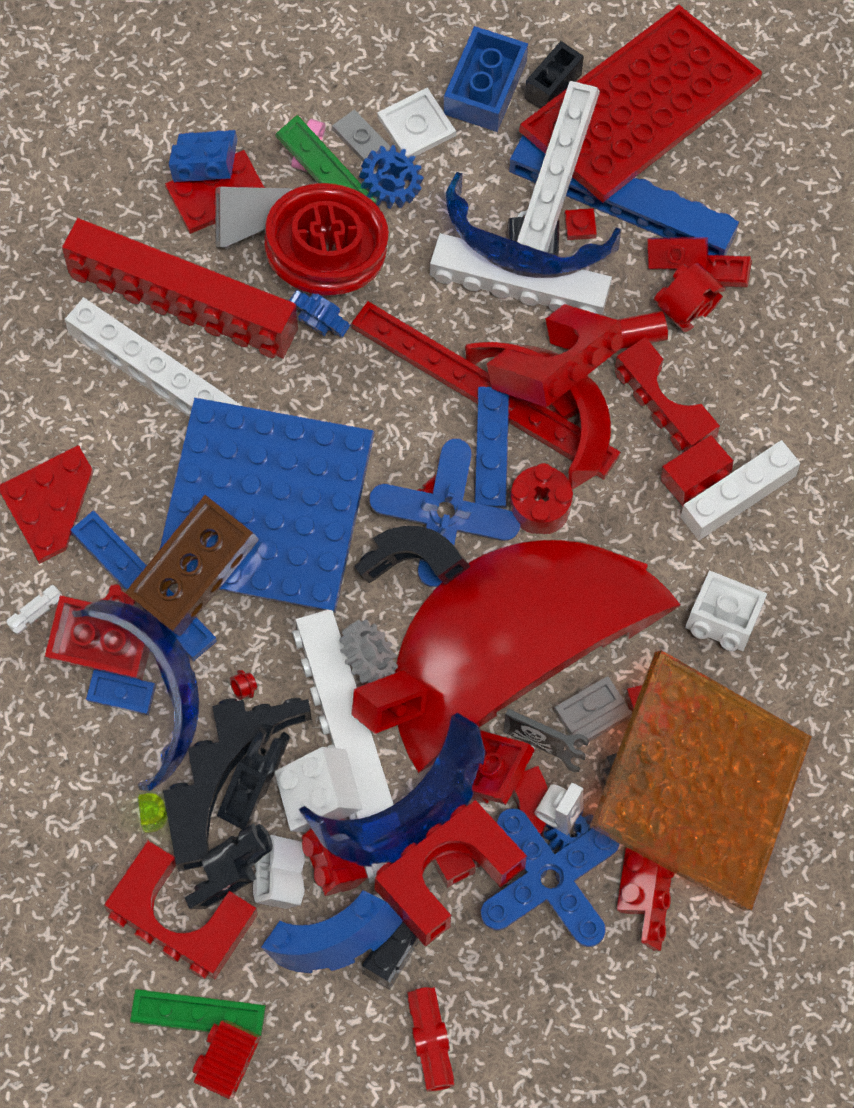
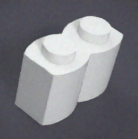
[253,835,305,909]

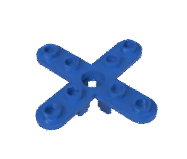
[369,439,520,587]
[481,809,620,947]

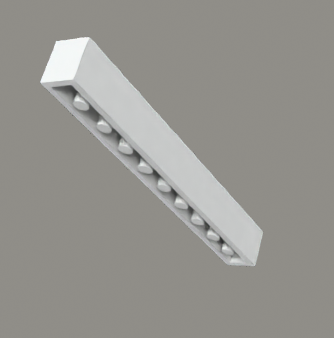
[292,610,407,900]

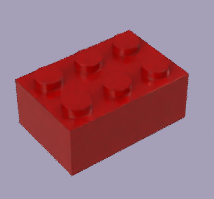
[44,595,157,680]

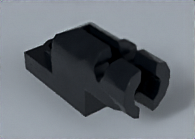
[217,724,290,830]
[184,823,273,909]

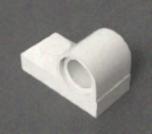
[534,783,583,835]

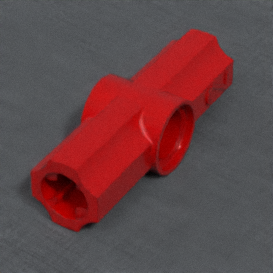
[407,987,455,1092]

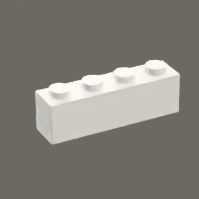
[680,440,800,541]

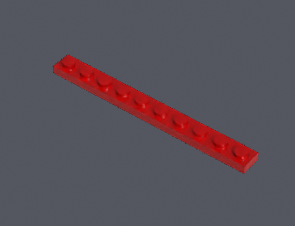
[351,301,621,480]

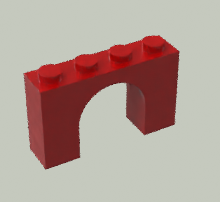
[487,304,624,407]
[375,800,527,947]
[104,841,258,980]

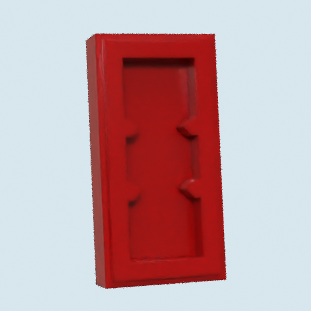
[647,237,709,269]
[705,255,752,287]

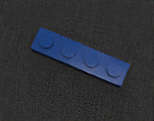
[475,387,509,508]

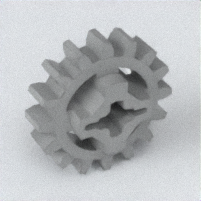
[339,619,398,683]

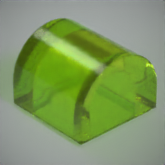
[138,793,168,833]

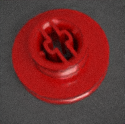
[264,183,389,295]

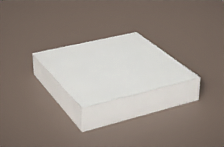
[377,88,456,158]

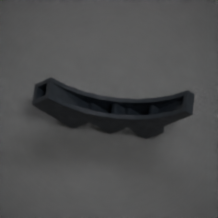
[163,698,312,872]

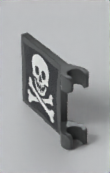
[503,709,589,772]

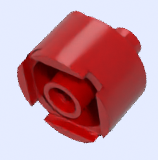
[654,263,726,332]
[510,463,573,535]

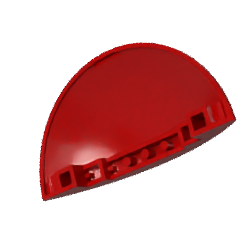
[395,540,681,773]

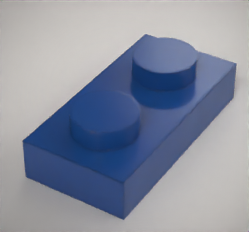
[86,669,156,716]

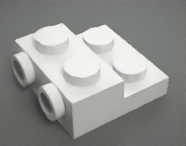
[685,570,767,651]

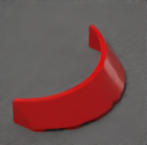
[465,342,611,489]

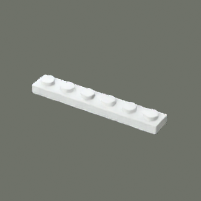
[515,81,600,259]

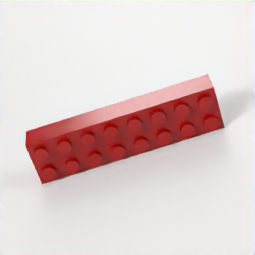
[62,218,298,359]

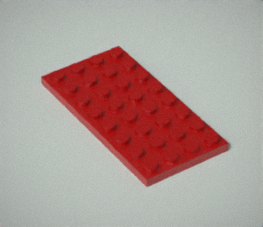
[519,5,762,202]

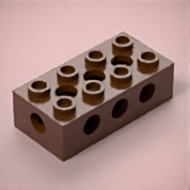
[125,495,259,636]

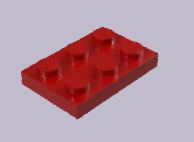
[165,150,265,234]

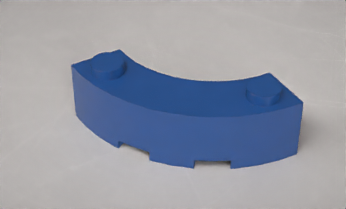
[261,890,403,973]

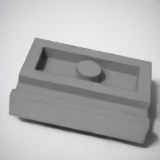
[554,676,633,748]

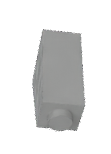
[216,187,291,247]

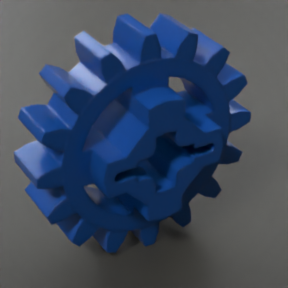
[359,145,424,209]
[289,290,350,338]

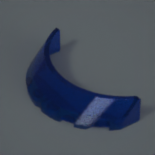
[446,172,622,274]
[72,600,199,791]
[299,713,486,867]

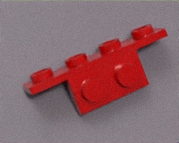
[617,818,680,951]

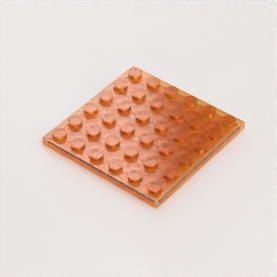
[590,650,812,911]

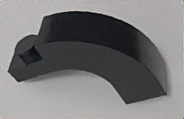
[355,526,471,585]

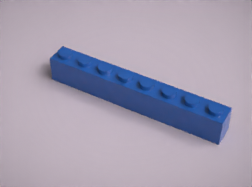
[509,135,739,255]

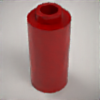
[617,311,668,349]

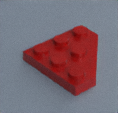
[0,445,93,564]

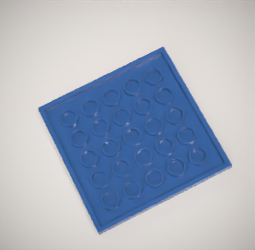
[159,397,375,613]

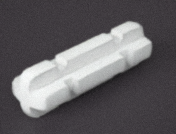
[6,585,62,634]

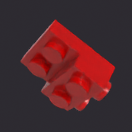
[451,730,535,805]

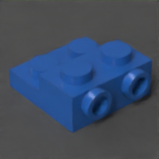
[169,130,238,182]

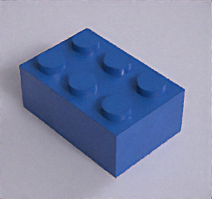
[444,26,528,132]

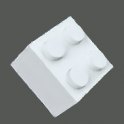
[274,747,362,832]

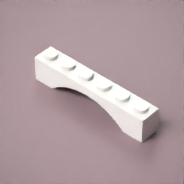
[430,233,612,315]

